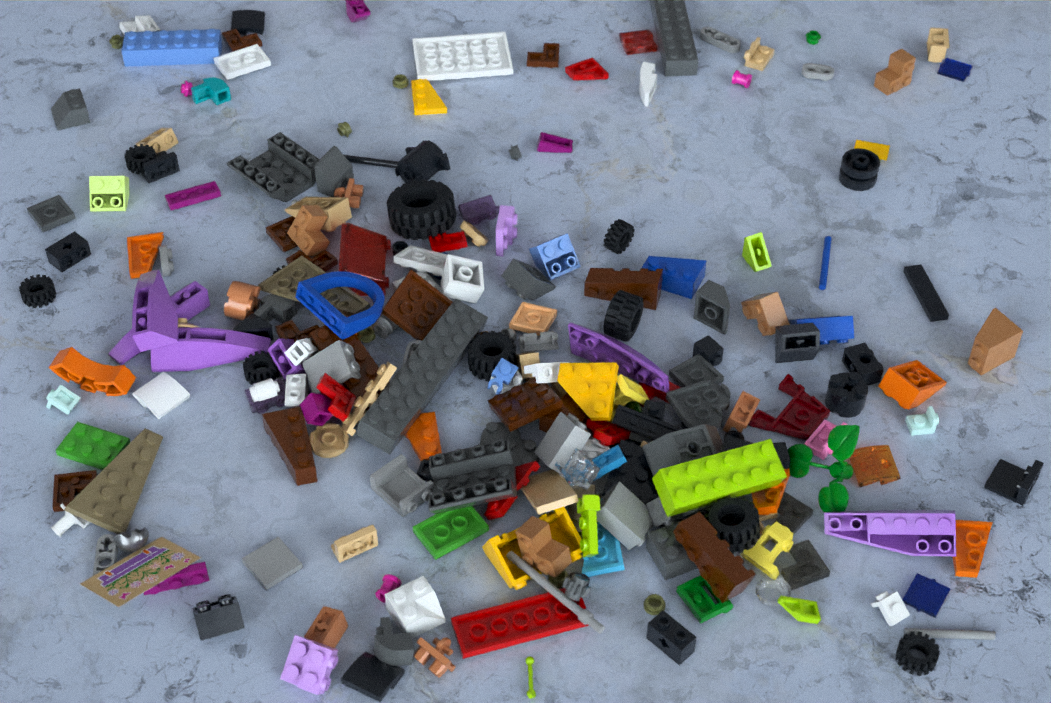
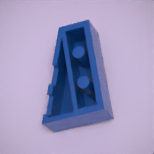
[642,256,707,299]

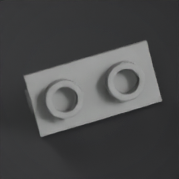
[518,331,559,353]

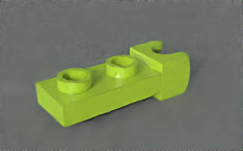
[577,495,600,557]

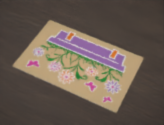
[80,537,201,607]

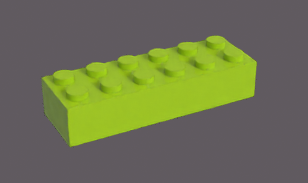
[652,439,787,517]

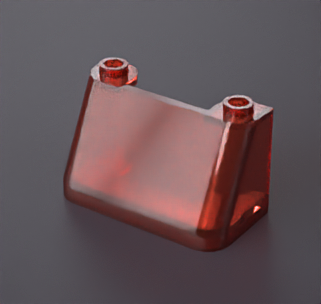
[339,223,391,296]

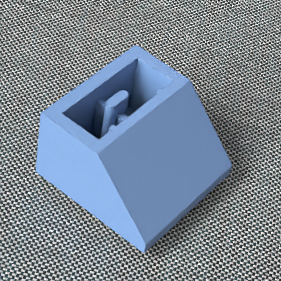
[529,233,581,280]

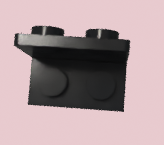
[140,151,180,183]
[984,459,1044,506]

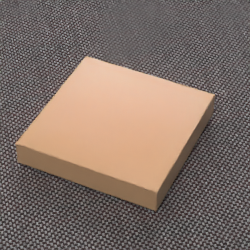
[509,302,557,336]

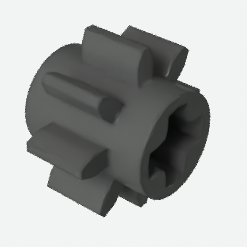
[562,574,591,601]

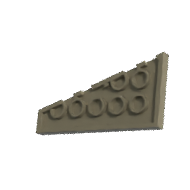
[258,256,371,317]
[64,428,163,534]

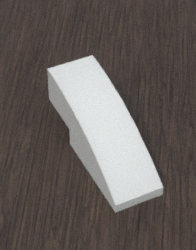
[639,62,657,106]

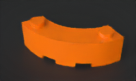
[49,347,136,396]

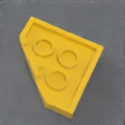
[557,362,619,421]

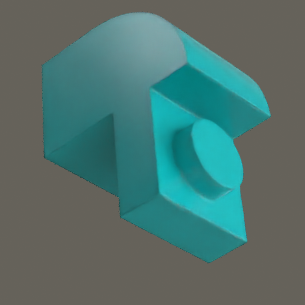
[191,77,231,105]

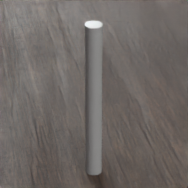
[904,628,995,640]

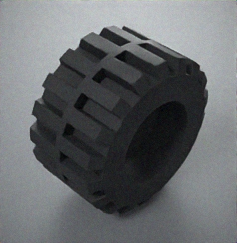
[603,290,644,342]
[468,331,516,382]
[705,496,760,554]

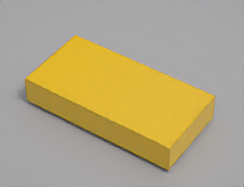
[854,140,890,160]

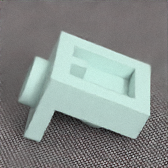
[46,385,81,415]
[905,406,939,436]

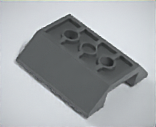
[227,132,320,202]
[642,424,745,522]
[428,439,517,514]

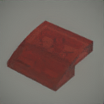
[619,29,658,55]

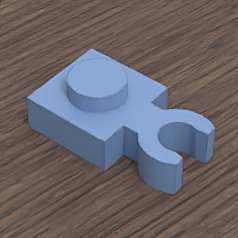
[487,358,519,394]

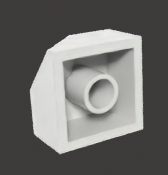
[441,254,484,303]
[385,576,446,639]

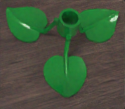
[788,425,860,512]

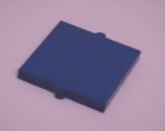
[937,58,973,82]
[902,573,950,618]

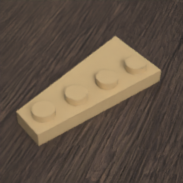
[341,362,397,437]

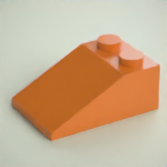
[878,360,947,410]

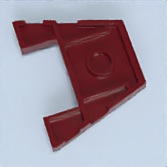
[748,374,830,440]

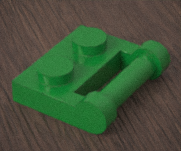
[676,575,733,624]

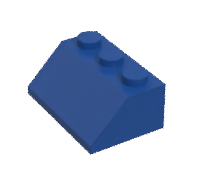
[788,316,854,345]

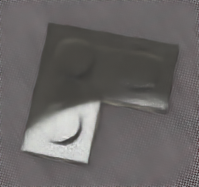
[772,491,813,535]
[781,539,830,591]

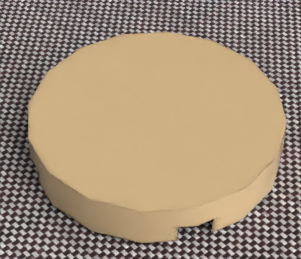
[309,423,349,458]

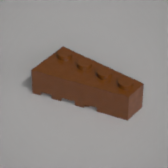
[584,268,663,310]
[262,407,318,486]
[673,512,756,603]

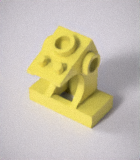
[609,374,649,423]
[740,521,794,580]

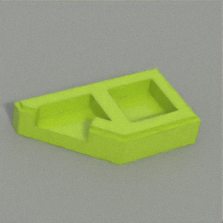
[777,596,821,624]

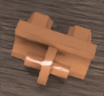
[334,178,364,208]
[413,637,456,678]

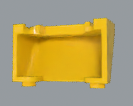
[482,507,583,591]

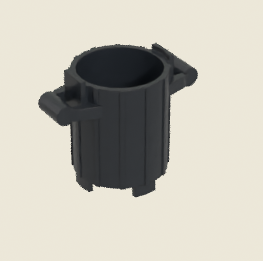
[395,140,450,184]

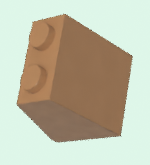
[968,308,1023,375]

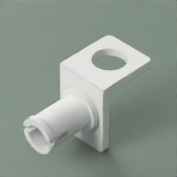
[51,504,91,537]

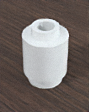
[249,378,280,403]

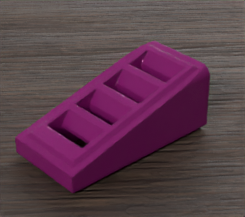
[537,132,573,153]

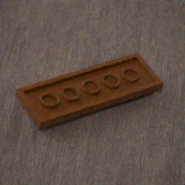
[309,325,390,411]

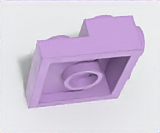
[496,205,518,257]
[280,635,338,695]

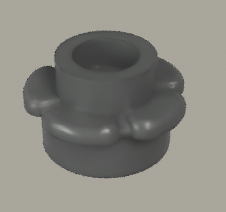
[508,145,522,161]

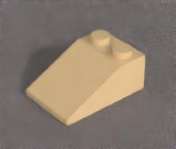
[285,197,352,232]

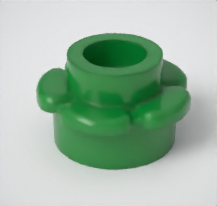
[806,30,821,44]

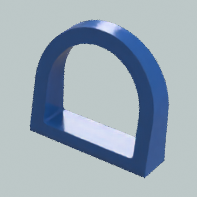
[295,271,385,340]

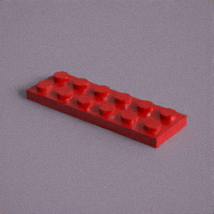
[451,588,589,659]

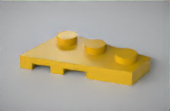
[411,79,447,115]

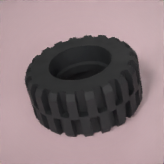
[387,179,456,240]

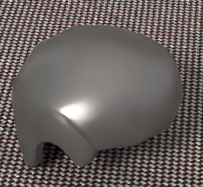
[113,527,149,552]

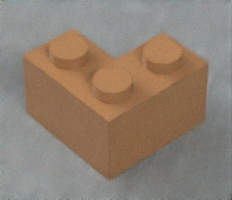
[874,49,916,96]
[287,205,330,256]
[741,291,790,336]
[516,516,572,578]

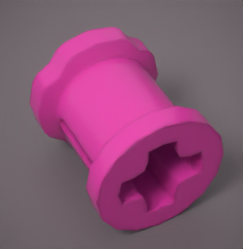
[732,70,752,88]
[375,574,402,603]

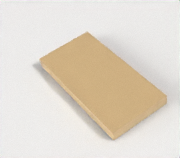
[521,469,579,514]

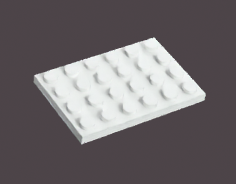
[412,32,513,81]

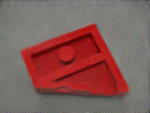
[565,57,609,81]

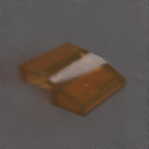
[849,445,901,487]

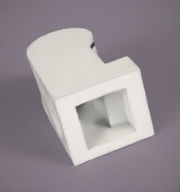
[285,338,319,366]

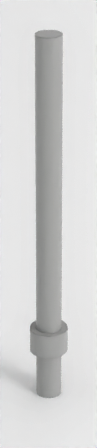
[506,551,605,634]

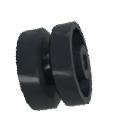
[839,148,880,191]

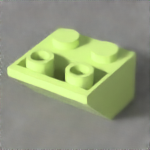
[89,176,130,212]

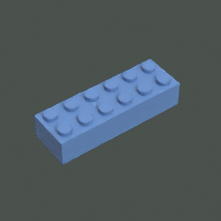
[122,29,223,67]

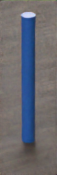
[819,236,832,290]

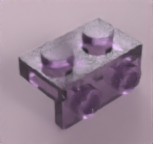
[458,194,500,225]
[245,378,286,414]

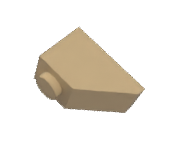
[516,352,540,381]

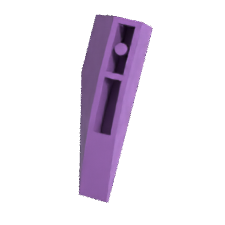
[132,269,178,352]
[108,281,210,365]
[568,322,669,393]
[151,327,271,372]
[824,510,956,556]

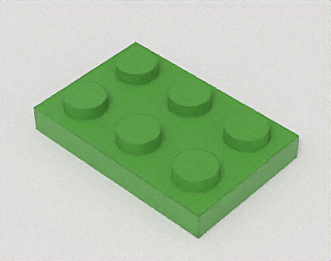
[56,422,131,470]
[412,506,489,560]

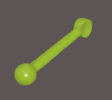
[525,656,536,699]

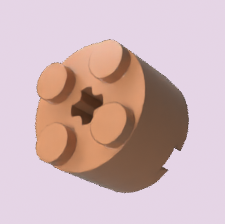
[224,281,260,321]

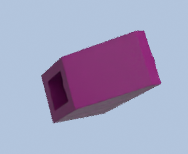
[345,0,371,23]
[300,393,333,426]

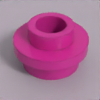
[181,80,192,97]

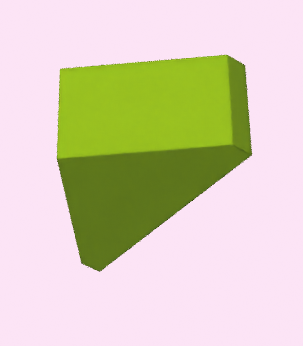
[742,232,772,272]

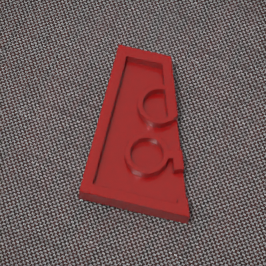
[484,461,540,520]

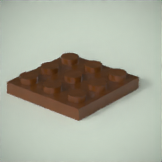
[382,270,453,341]
[488,377,564,432]

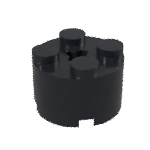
[825,372,868,418]

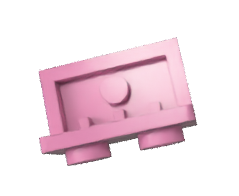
[804,420,847,460]

